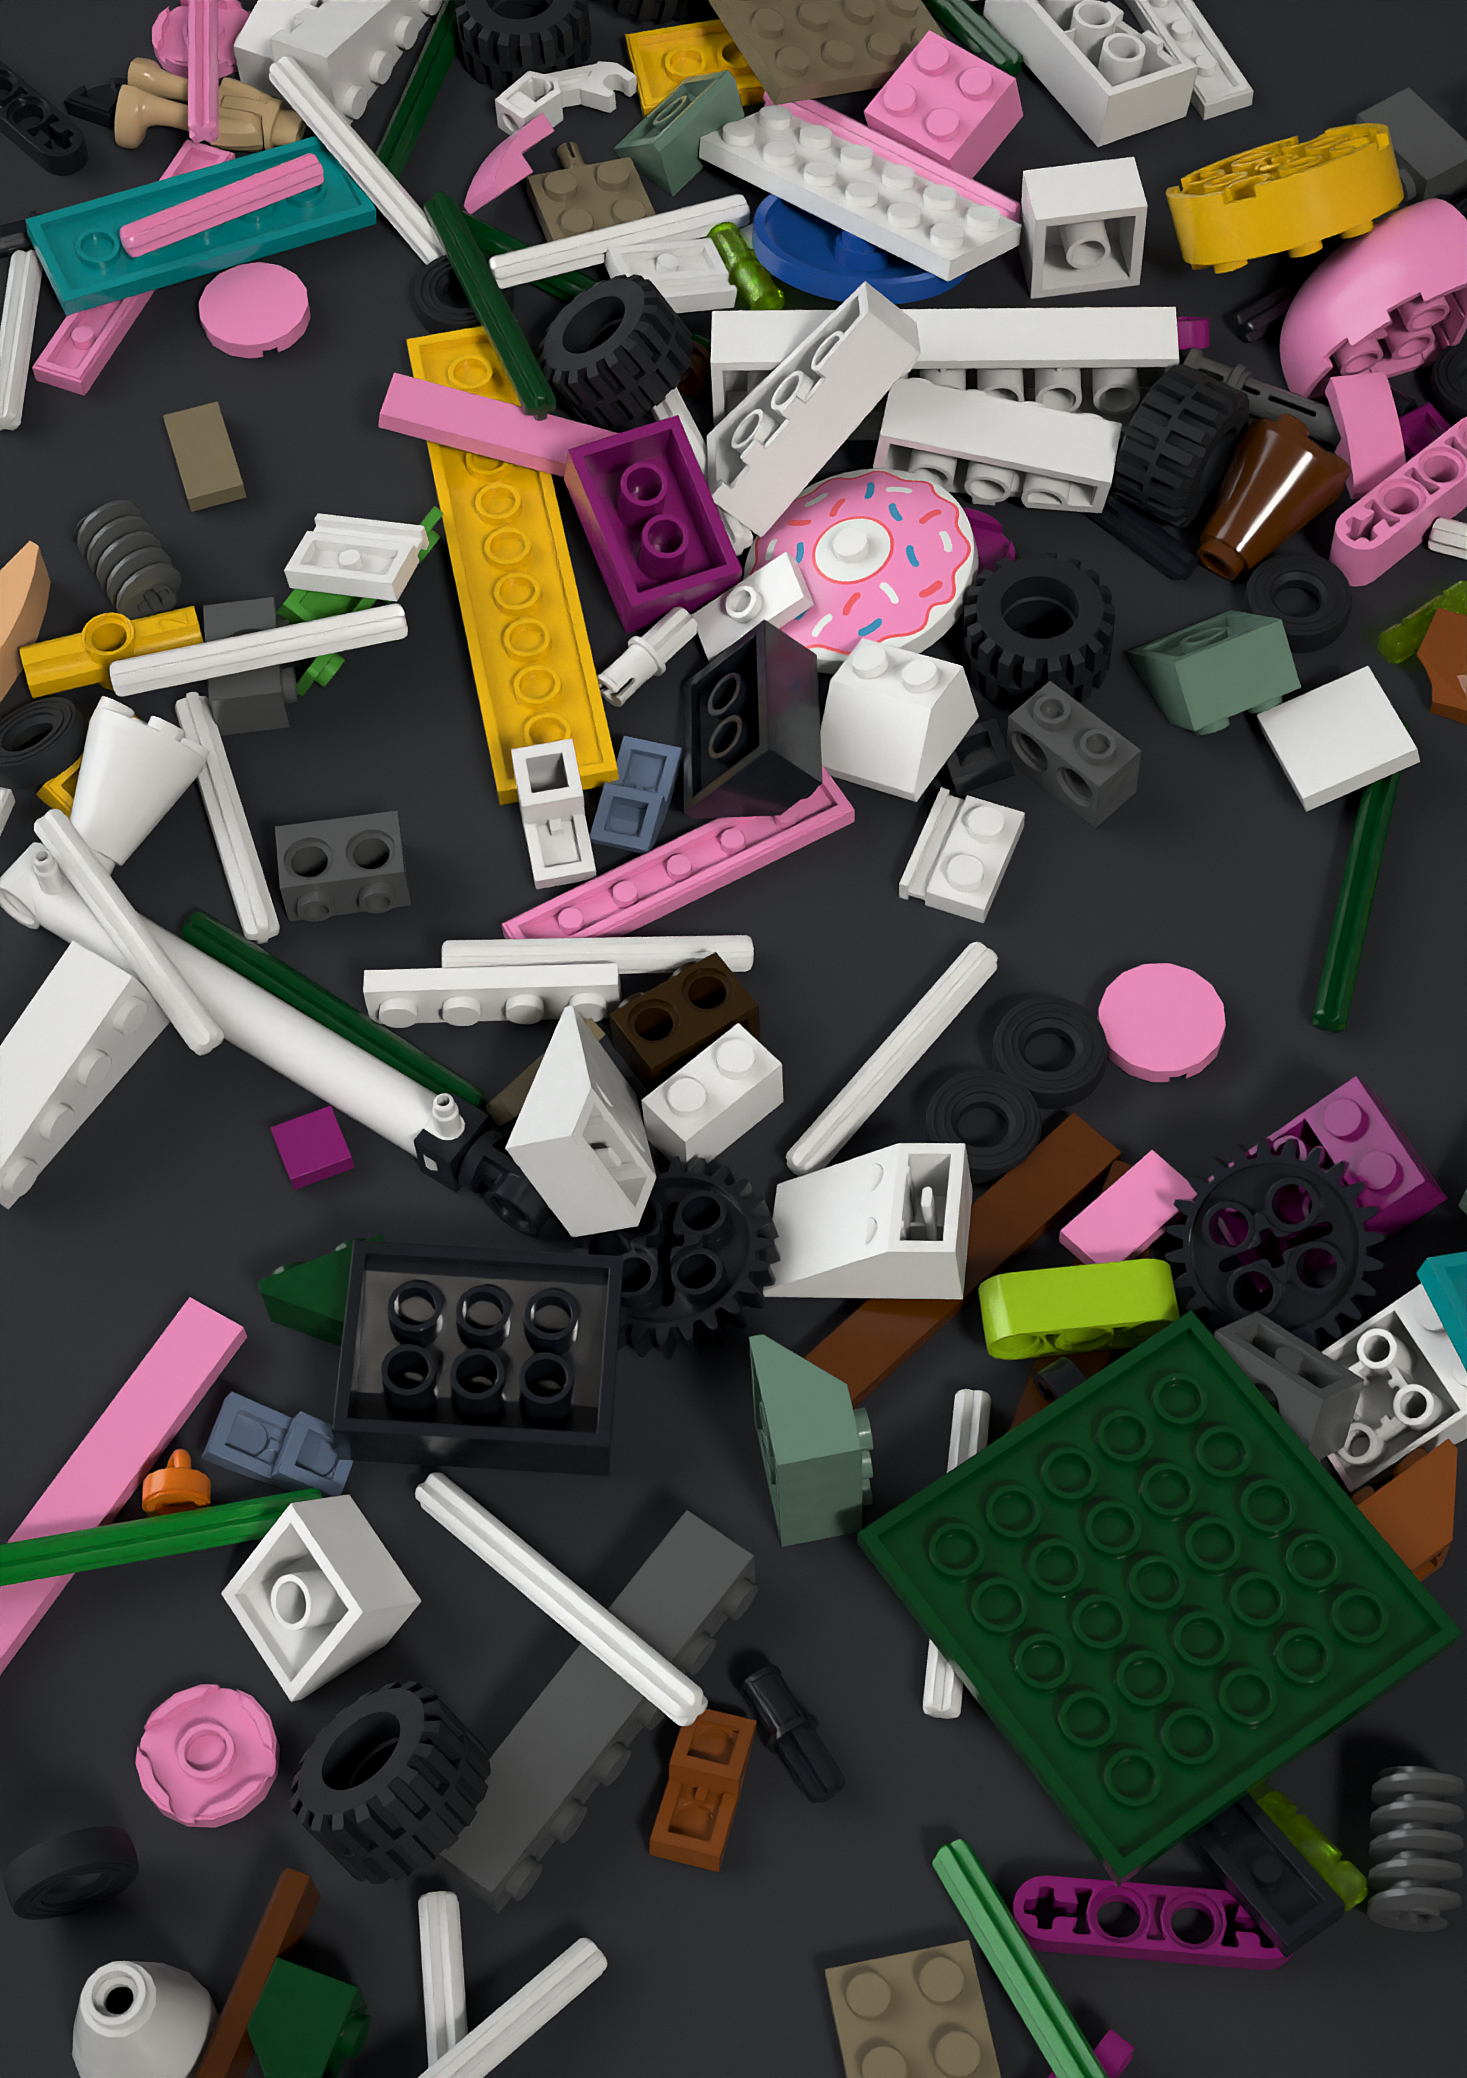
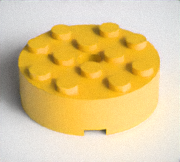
[1166,123,1404,273]

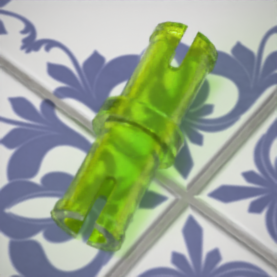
[707,221,785,311]

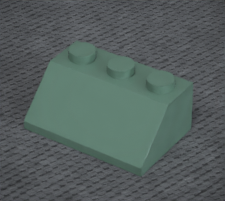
[749,1334,873,1547]

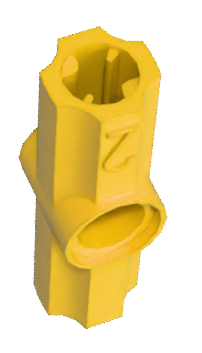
[19,606,204,698]

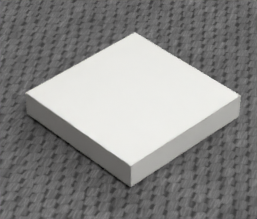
[1257,666,1420,812]

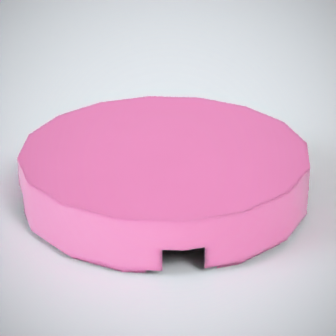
[152,0,251,79]
[199,262,311,359]
[1097,963,1226,1082]
[135,1684,280,1828]

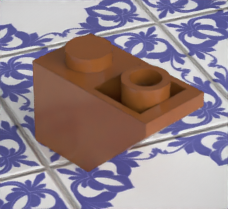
[1350,1439,1458,1582]

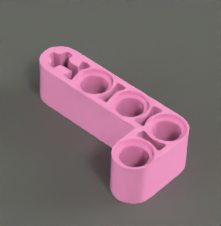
[1329,417,1467,587]

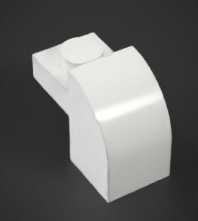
[511,739,596,889]

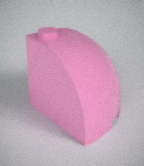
[1280,198,1467,401]

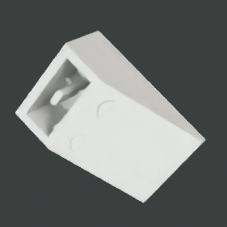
[505,1005,657,1237]
[763,1143,973,1299]
[1322,1283,1467,1494]

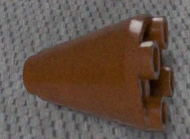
[1197,413,1351,581]

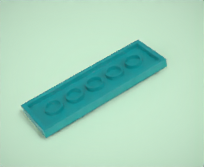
[25,136,376,316]

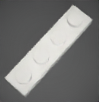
[363,963,622,1028]

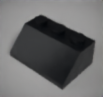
[683,619,823,819]

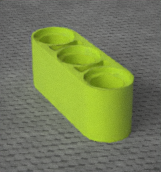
[978,1259,1180,1360]

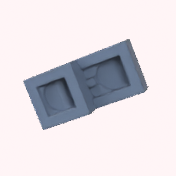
[589,736,684,854]
[201,1392,353,1498]

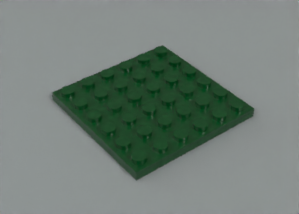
[857,1310,1463,1887]

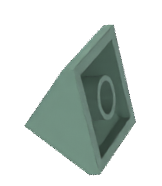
[613,70,745,197]

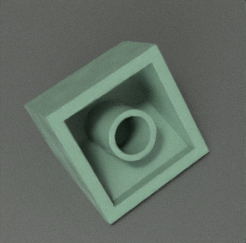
[1127,610,1301,735]

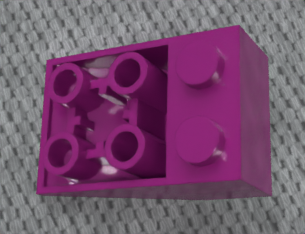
[1207,1076,1447,1295]

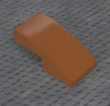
[649,1709,757,1872]

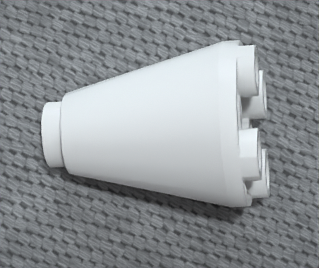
[70,696,210,875]
[72,1961,220,2078]

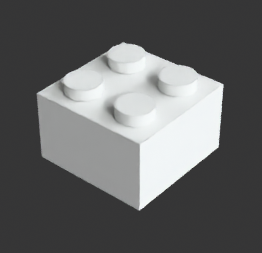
[1019,157,1148,299]

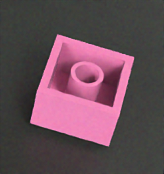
[864,30,1024,179]

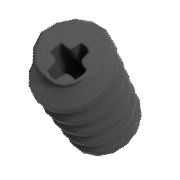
[73,499,182,620]
[1366,1766,1465,1932]

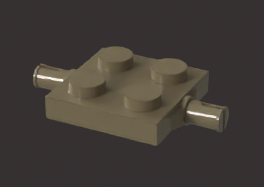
[527,142,656,280]

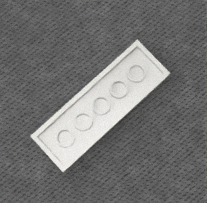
[699,105,1022,281]

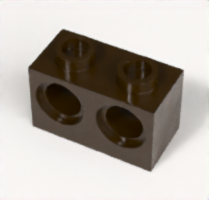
[609,952,760,1094]

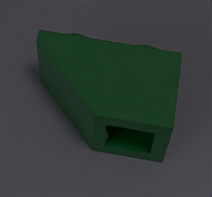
[257,1233,386,1347]
[246,1957,371,2078]

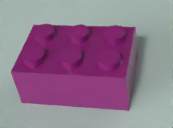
[564,415,743,634]

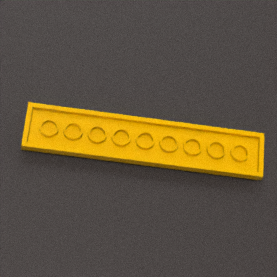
[406,320,619,805]

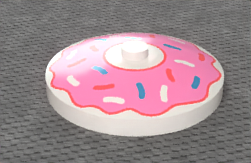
[743,468,979,674]

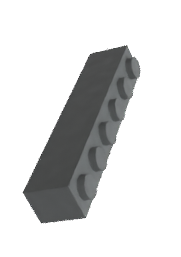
[431,1510,758,1914]

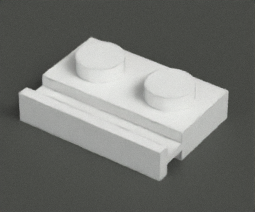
[604,238,737,313]
[284,513,429,602]
[899,787,1025,923]

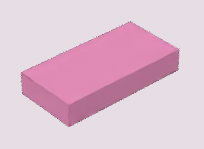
[1059,1150,1199,1265]

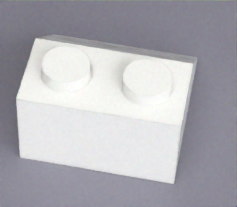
[820,638,979,802]
[221,1494,421,1702]

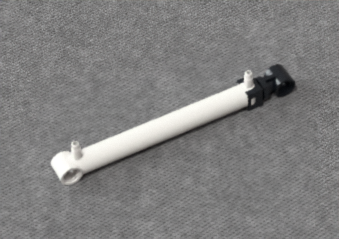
[0,842,554,1236]

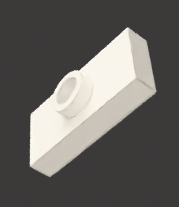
[692,552,814,662]

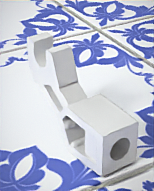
[495,61,637,136]

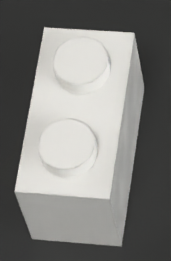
[641,1023,784,1172]

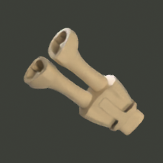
[115,57,306,152]

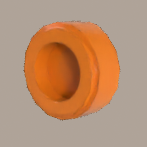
[142,1449,211,1517]

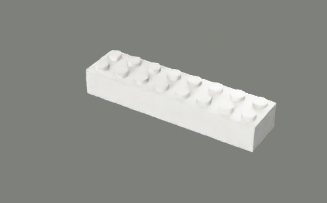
[711,307,1179,440]

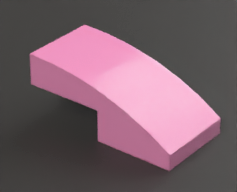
[464,112,555,214]
[1325,371,1406,499]

